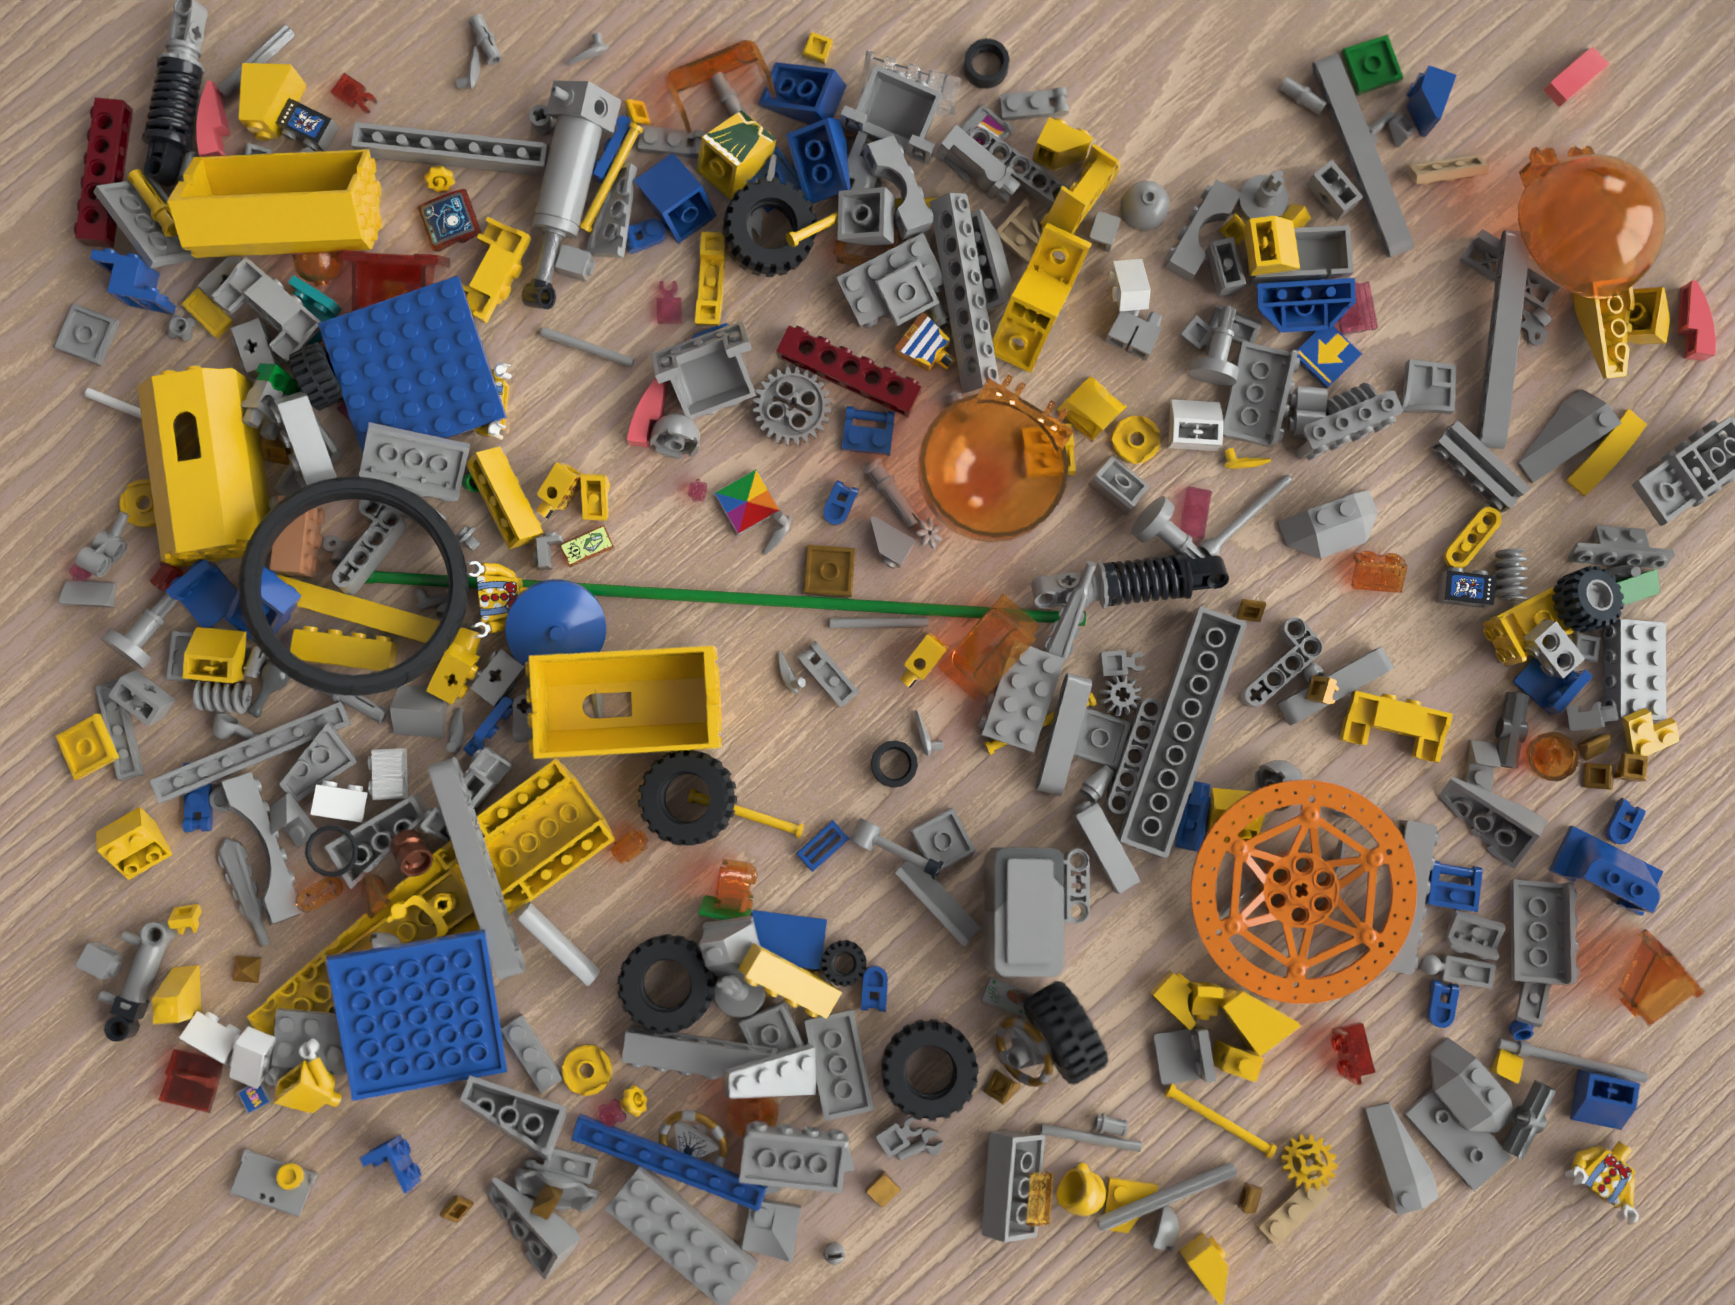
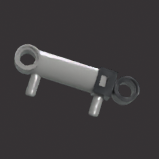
[98,921,175,1042]

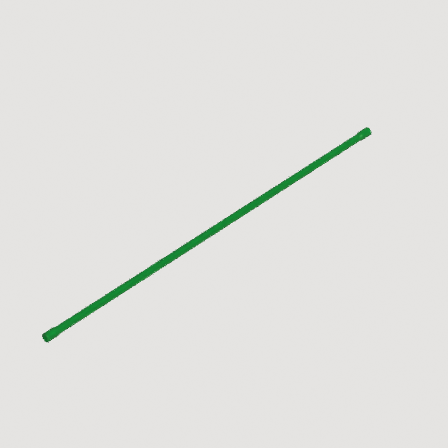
[352,569,1086,626]

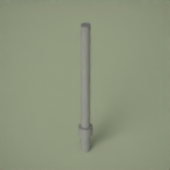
[1497,1038,1647,1083]

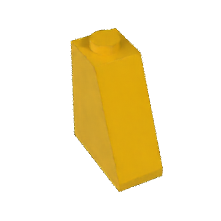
[152,965,202,1024]

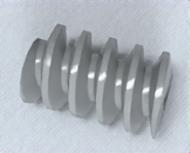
[1326,382,1378,417]
[1495,549,1528,601]
[193,680,252,714]

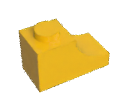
[1149,971,1197,1030]
[1188,981,1224,1020]

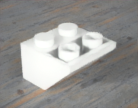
[1168,399,1224,451]

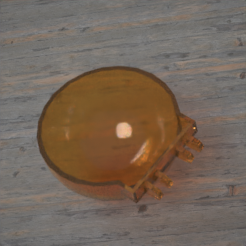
[1518,146,1666,299]
[917,374,1074,543]

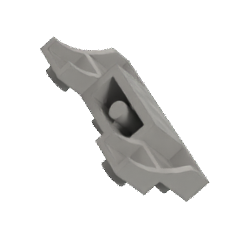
[211,257,321,364]
[419,747,514,842]

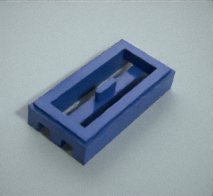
[796,820,849,872]

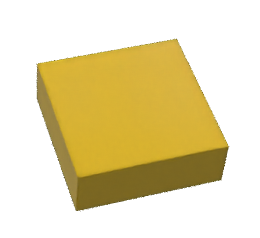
[803,32,833,64]

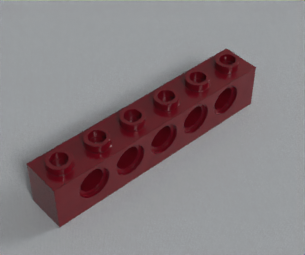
[74,97,133,248]
[776,325,921,418]

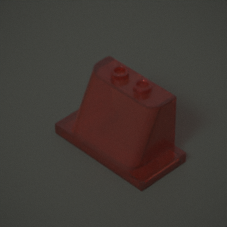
[339,250,450,311]

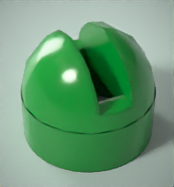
[461,473,479,492]

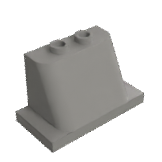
[841,65,943,165]
[651,321,756,419]

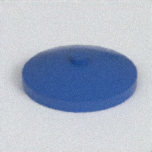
[505,579,606,667]

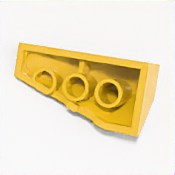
[1572,279,1635,379]

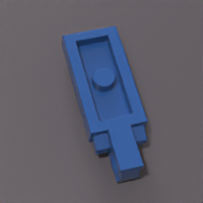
[463,696,514,756]
[1175,781,1211,852]

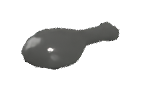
[247,661,290,718]

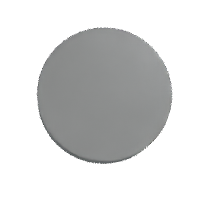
[1237,170,1288,221]
[1188,305,1240,386]
[1131,496,1207,559]
[101,593,178,669]
[714,973,766,1018]

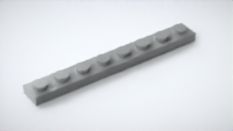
[149,701,352,804]

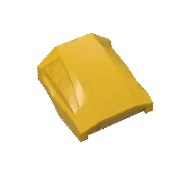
[1056,376,1127,442]

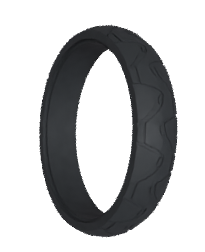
[238,476,469,696]

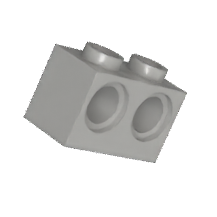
[1522,620,1585,678]

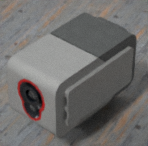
[984,847,1090,977]

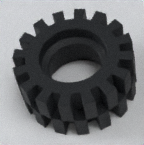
[821,940,867,987]

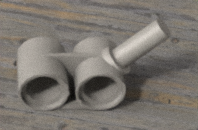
[75,511,130,577]

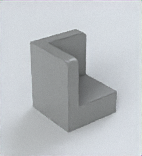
[1089,211,1121,252]

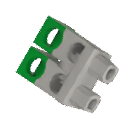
[241,363,301,440]

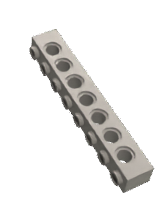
[930,193,1000,394]

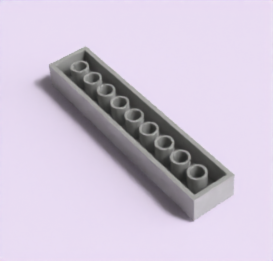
[1117,606,1247,859]

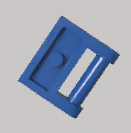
[842,406,895,456]
[1425,860,1483,912]

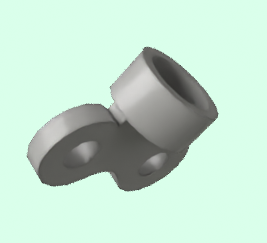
[1521,306,1553,345]
[323,536,360,567]

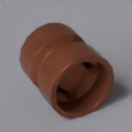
[390,830,433,877]

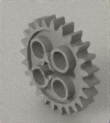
[753,367,832,447]

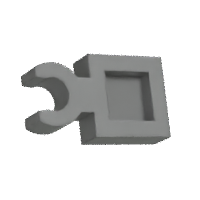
[1179,315,1213,355]
[1100,650,1145,677]
[875,1116,923,1159]

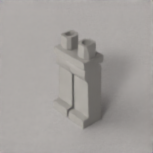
[934,125,1020,203]

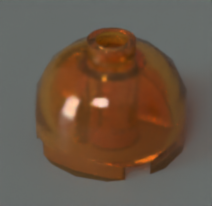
[292,251,343,286]
[1524,732,1579,782]

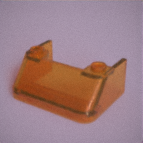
[664,39,776,134]

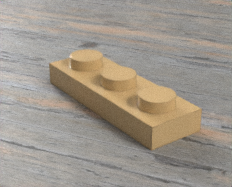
[1408,155,1489,185]
[1257,1175,1331,1246]

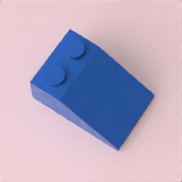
[758,62,847,125]
[786,118,850,204]
[224,567,302,642]

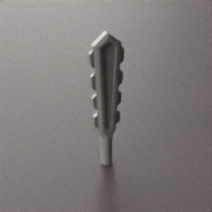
[1045,561,1096,659]
[218,838,270,947]

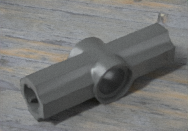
[1495,692,1529,769]
[1502,1080,1556,1159]

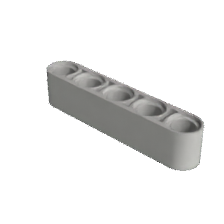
[970,128,1069,210]
[1277,646,1394,726]
[1036,673,1092,796]
[1105,698,1163,814]

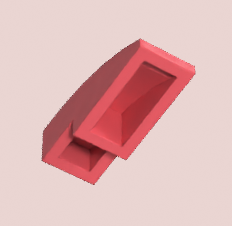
[1543,47,1609,108]
[196,80,231,157]
[1677,280,1716,361]
[627,379,669,448]

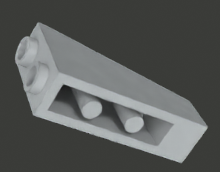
[1070,801,1140,894]

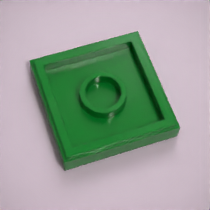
[1341,34,1404,96]

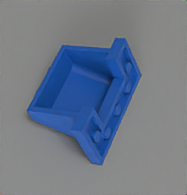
[1549,826,1664,916]

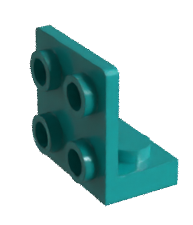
[288,275,342,345]

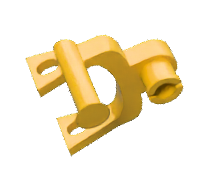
[386,892,453,939]

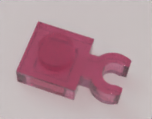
[656,281,682,324]

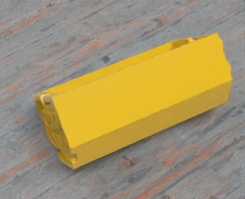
[167,149,382,258]
[137,366,272,568]
[525,646,722,759]

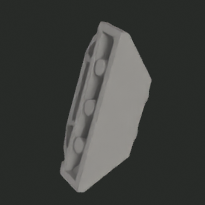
[970,209,1012,311]
[1277,490,1378,559]
[1429,1037,1513,1133]

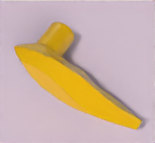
[1224,448,1271,469]

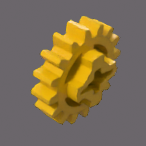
[1281,1134,1338,1192]

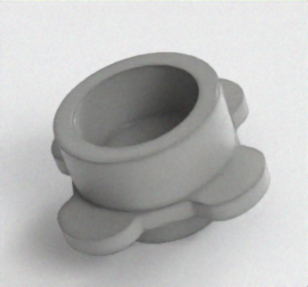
[168,315,195,341]

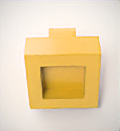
[167,904,202,935]

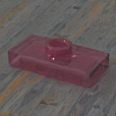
[1180,486,1212,539]

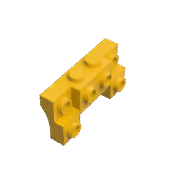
[462,217,532,324]
[1339,691,1453,763]

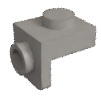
[533,532,565,570]

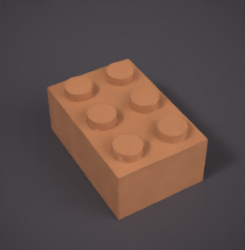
[270,496,325,579]

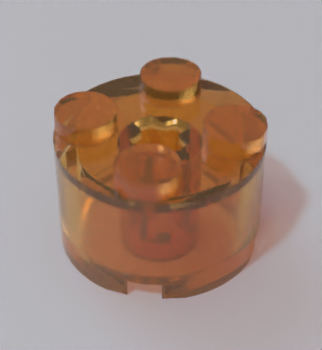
[714,858,758,913]
[727,1096,780,1138]

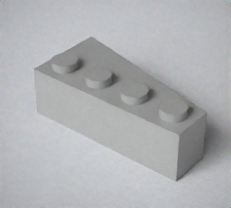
[325,792,429,889]

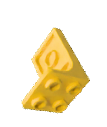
[1482,586,1574,666]

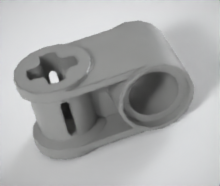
[513,695,533,743]

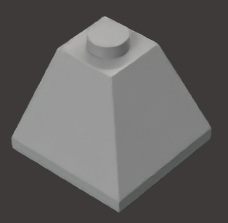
[699,921,760,977]

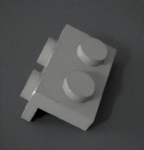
[1445,910,1506,961]

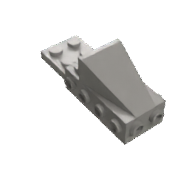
[1632,416,1735,526]

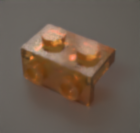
[1351,551,1408,593]

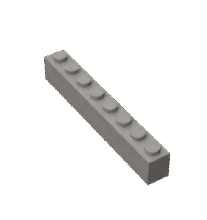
[351,122,550,176]

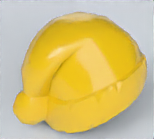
[1056,1162,1106,1217]

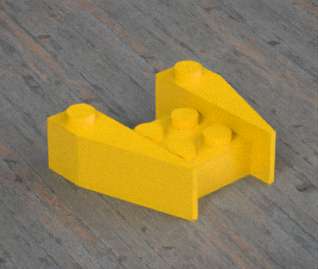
[1040,143,1121,235]

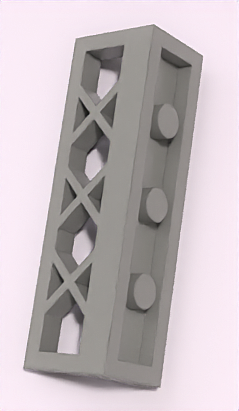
[1460,229,1566,309]
[894,860,981,946]

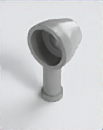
[212,712,260,740]

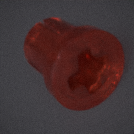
[150,561,184,592]

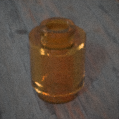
[610,828,649,864]

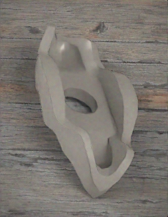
[515,1168,600,1213]

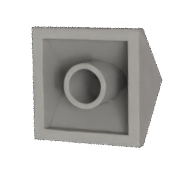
[1089,456,1150,515]
[390,685,448,738]

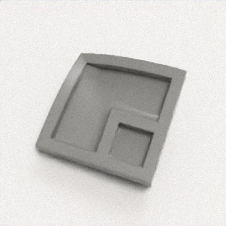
[1400,359,1456,414]
[741,1199,801,1263]

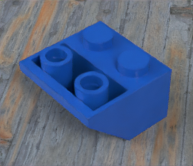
[1570,1069,1640,1130]

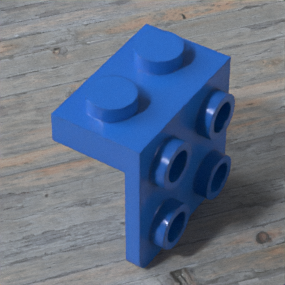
[165,559,237,628]

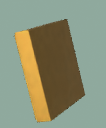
[803,545,856,597]

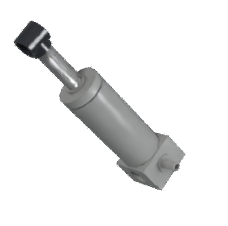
[521,81,621,309]

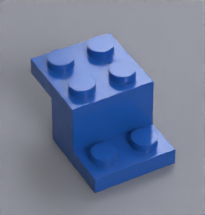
[90,248,176,315]

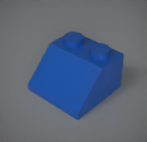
[1406,65,1457,138]

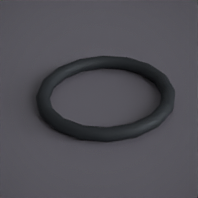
[305,825,358,877]

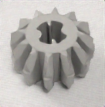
[1100,674,1142,716]

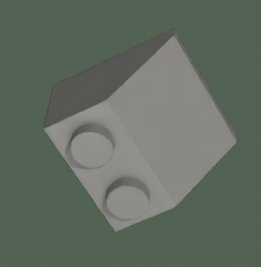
[837,187,895,246]

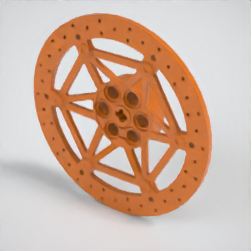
[1190,779,1417,1004]

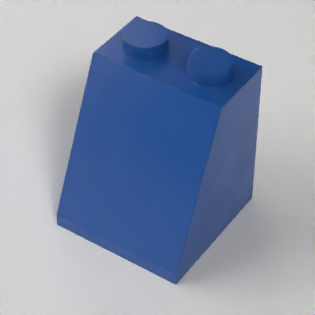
[634,153,717,244]

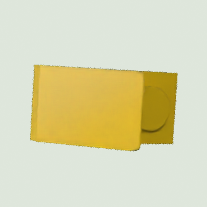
[580,473,610,521]

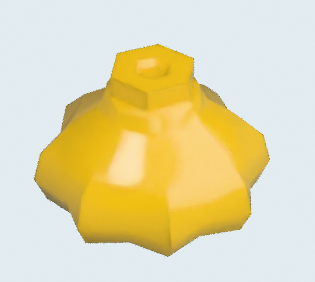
[424,165,455,193]
[620,1084,648,1117]

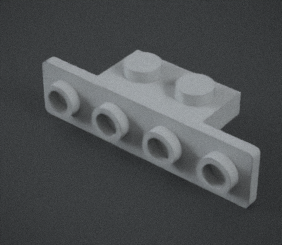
[1568,525,1675,568]

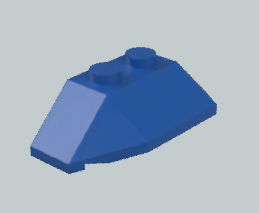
[1256,278,1356,333]

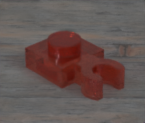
[330,73,377,114]

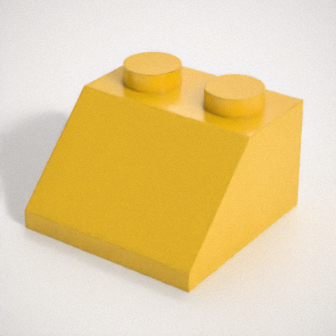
[1179,1232,1228,1305]

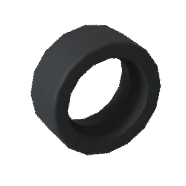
[963,38,1010,89]
[871,740,918,788]

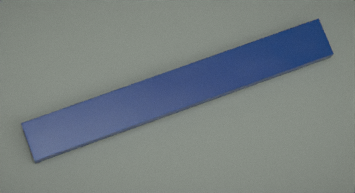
[571,1114,768,1212]

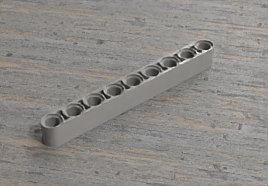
[1312,53,1413,258]
[1476,230,1531,449]
[429,757,525,980]

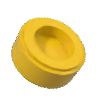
[276,1163,304,1190]

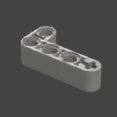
[332,500,406,595]
[1240,617,1323,708]

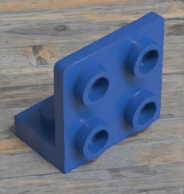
[1513,657,1593,715]
[359,1135,421,1194]

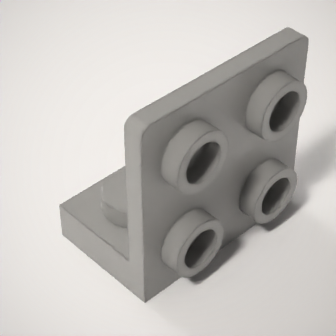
[1153,1026,1216,1085]

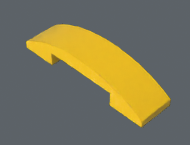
[695,232,726,326]
[1565,408,1647,496]

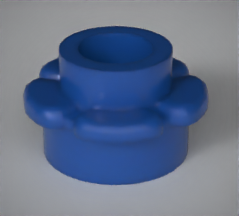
[1508,1020,1534,1041]

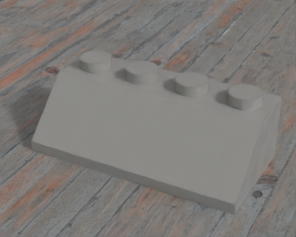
[981,1130,1045,1243]

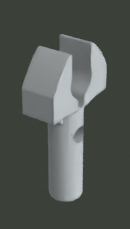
[1367,111,1395,144]
[897,1128,943,1161]

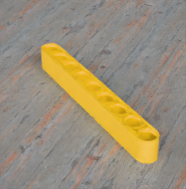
[276,574,481,655]

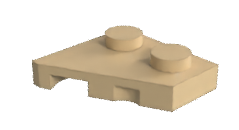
[996,199,1041,265]

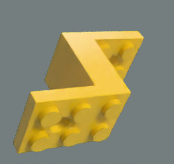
[992,223,1092,373]

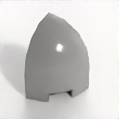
[1149,1205,1179,1251]

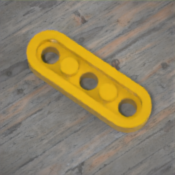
[1443,507,1502,568]

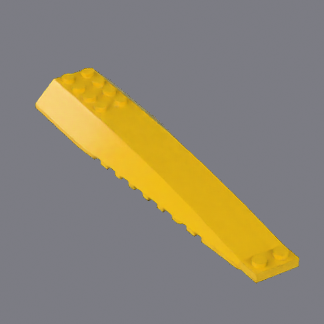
[246,758,615,1037]

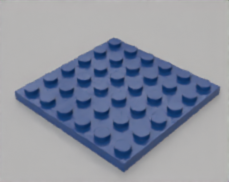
[318,276,507,454]
[326,930,507,1101]

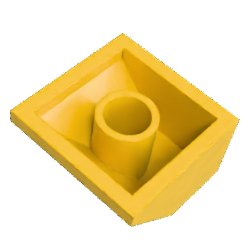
[1627,287,1670,345]

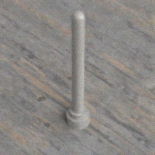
[1199,475,1292,557]

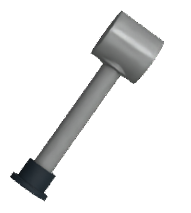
[849,818,943,880]

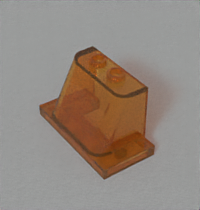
[938,593,1040,700]
[1618,928,1705,1026]

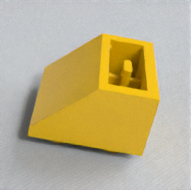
[1032,117,1093,170]
[1243,216,1300,276]
[183,627,247,683]
[1205,788,1265,848]
[96,807,172,880]

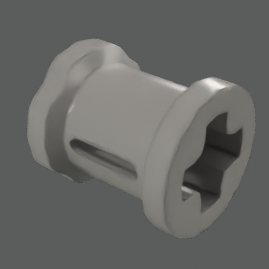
[529,105,555,135]

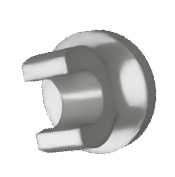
[456,526,480,551]

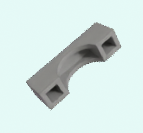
[863,135,934,241]
[1165,179,1242,282]

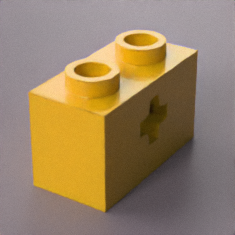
[426,642,479,705]

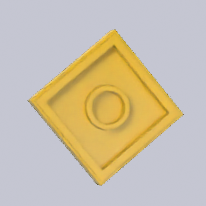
[55,714,119,780]

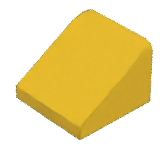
[1490,1049,1524,1084]

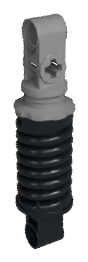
[142,0,208,186]
[1031,552,1229,609]

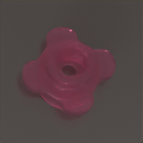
[598,1099,626,1126]

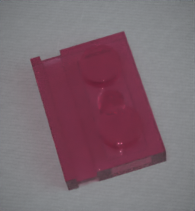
[1338,281,1378,335]

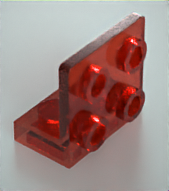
[1330,1022,1375,1085]

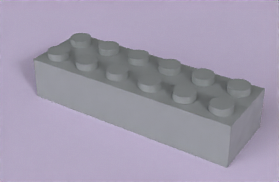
[605,1166,758,1305]

